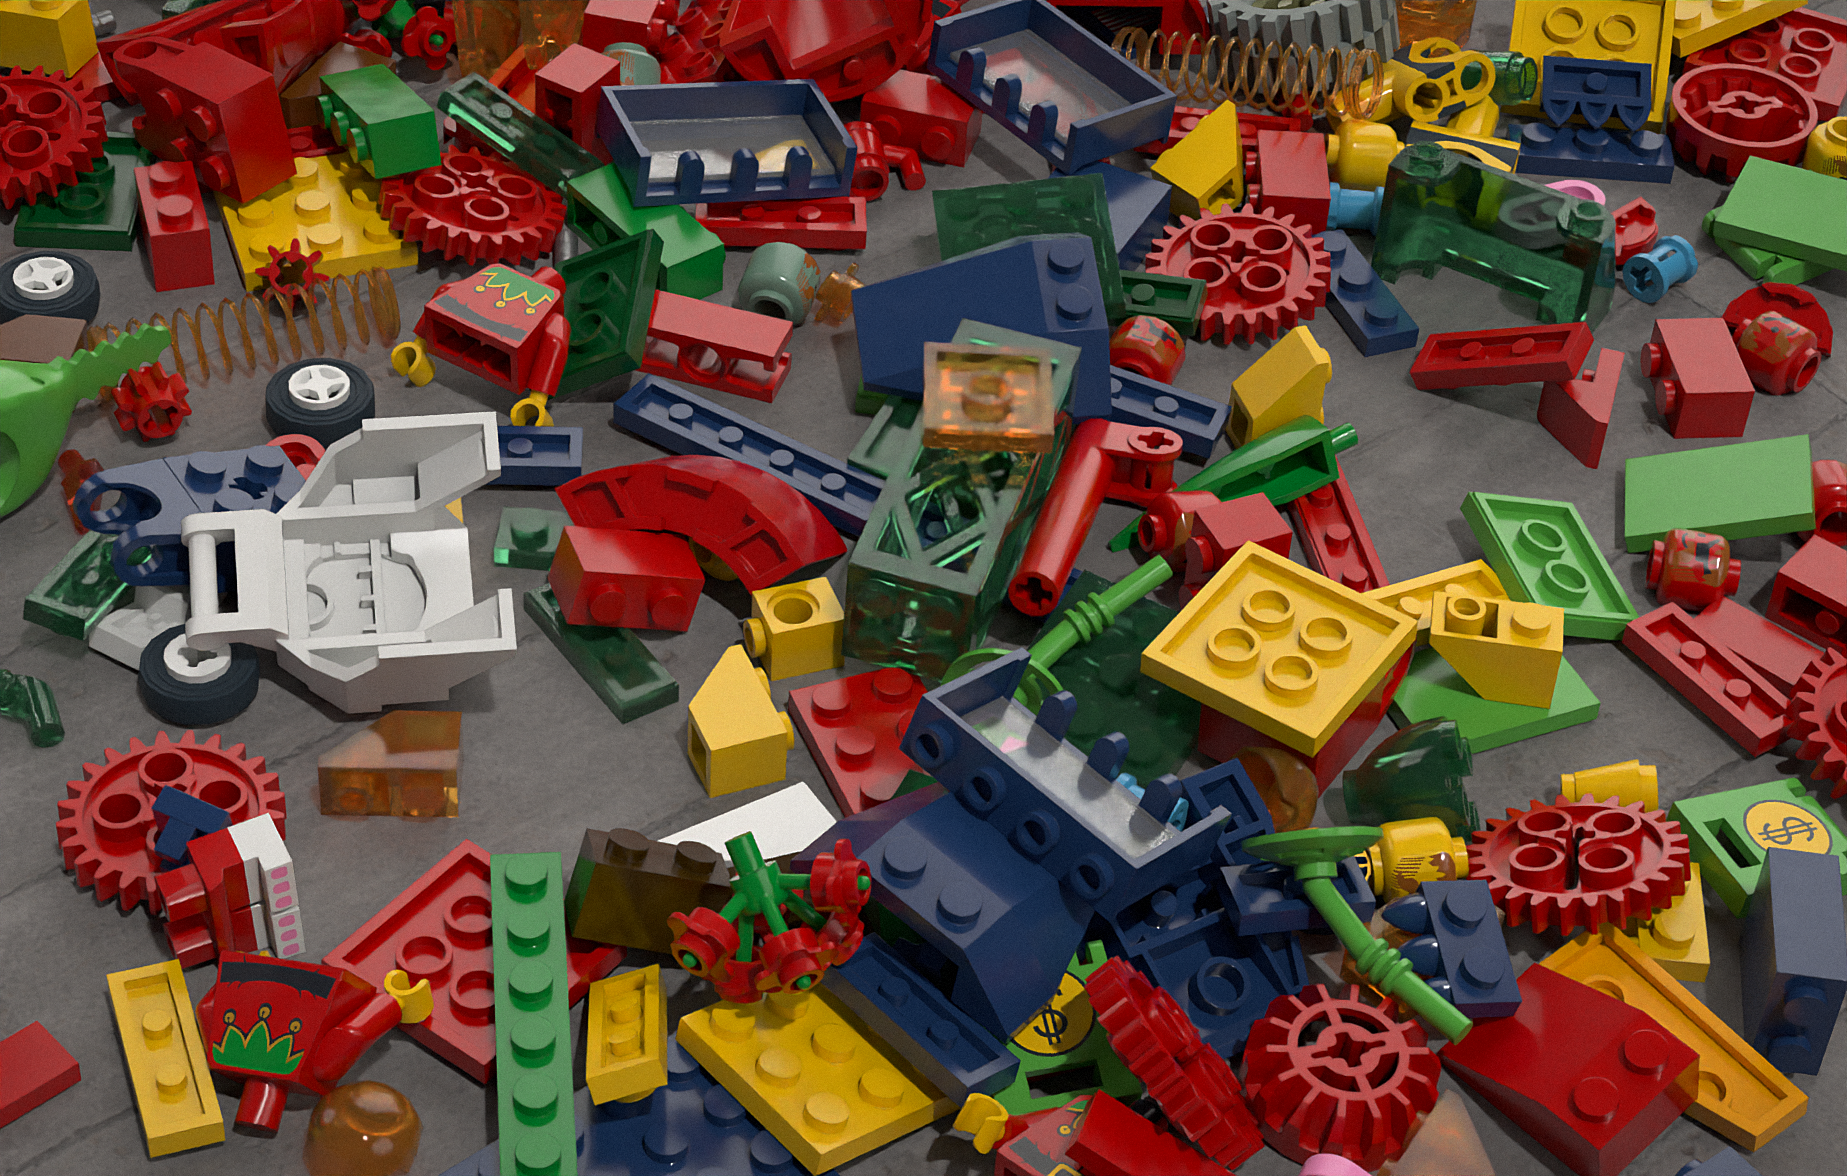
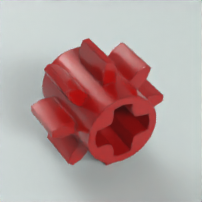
[255,238,331,314]
[111,362,192,442]

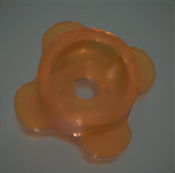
[815,262,867,323]

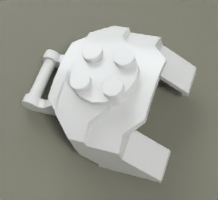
[181,412,517,714]

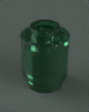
[1460,49,1538,106]

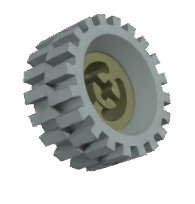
[1206,0,1400,95]

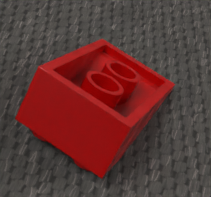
[1437,962,1700,1176]

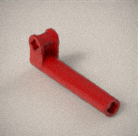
[1008,419,1183,616]

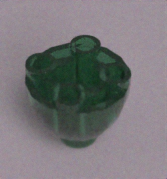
[1342,716,1481,846]

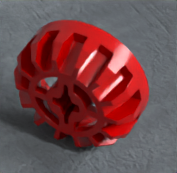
[1665,63,1818,183]
[1238,983,1441,1172]

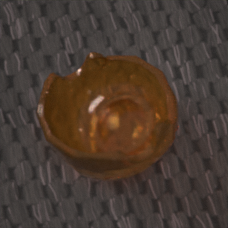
[1228,746,1319,833]
[302,1080,424,1176]

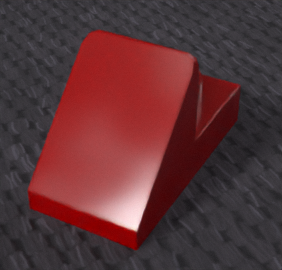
[1537,348,1625,469]

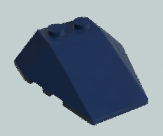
[851,232,1112,426]
[789,747,1134,1044]
[1076,758,1315,1062]

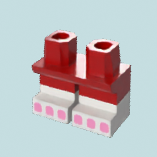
[154,813,306,969]

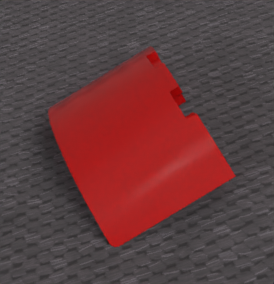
[555,455,847,596]

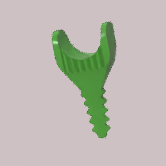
[0,323,171,518]

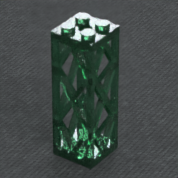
[841,318,1082,682]

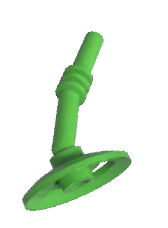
[941,555,1173,749]
[1241,826,1473,1045]

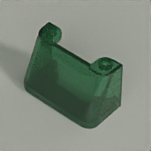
[1371,141,1616,334]

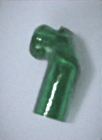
[0,668,65,748]

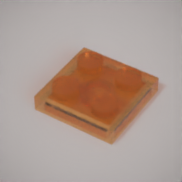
[922,342,1054,453]

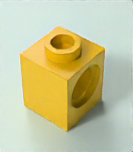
[743,577,847,681]

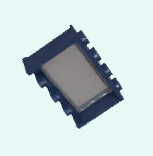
[927,0,1177,176]
[595,79,858,207]
[898,647,1232,922]

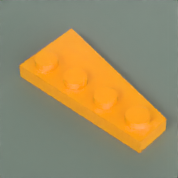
[1539,922,1809,1153]

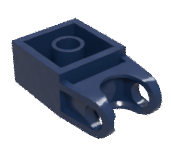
[73,445,306,593]

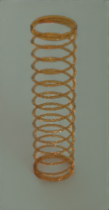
[1111,26,1384,120]
[87,265,401,403]

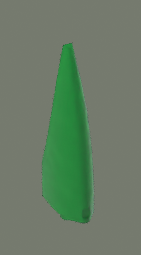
[1108,415,1358,553]

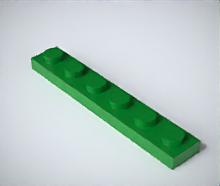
[490,852,578,1176]

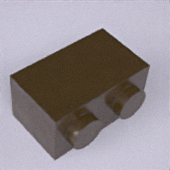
[564,828,732,954]

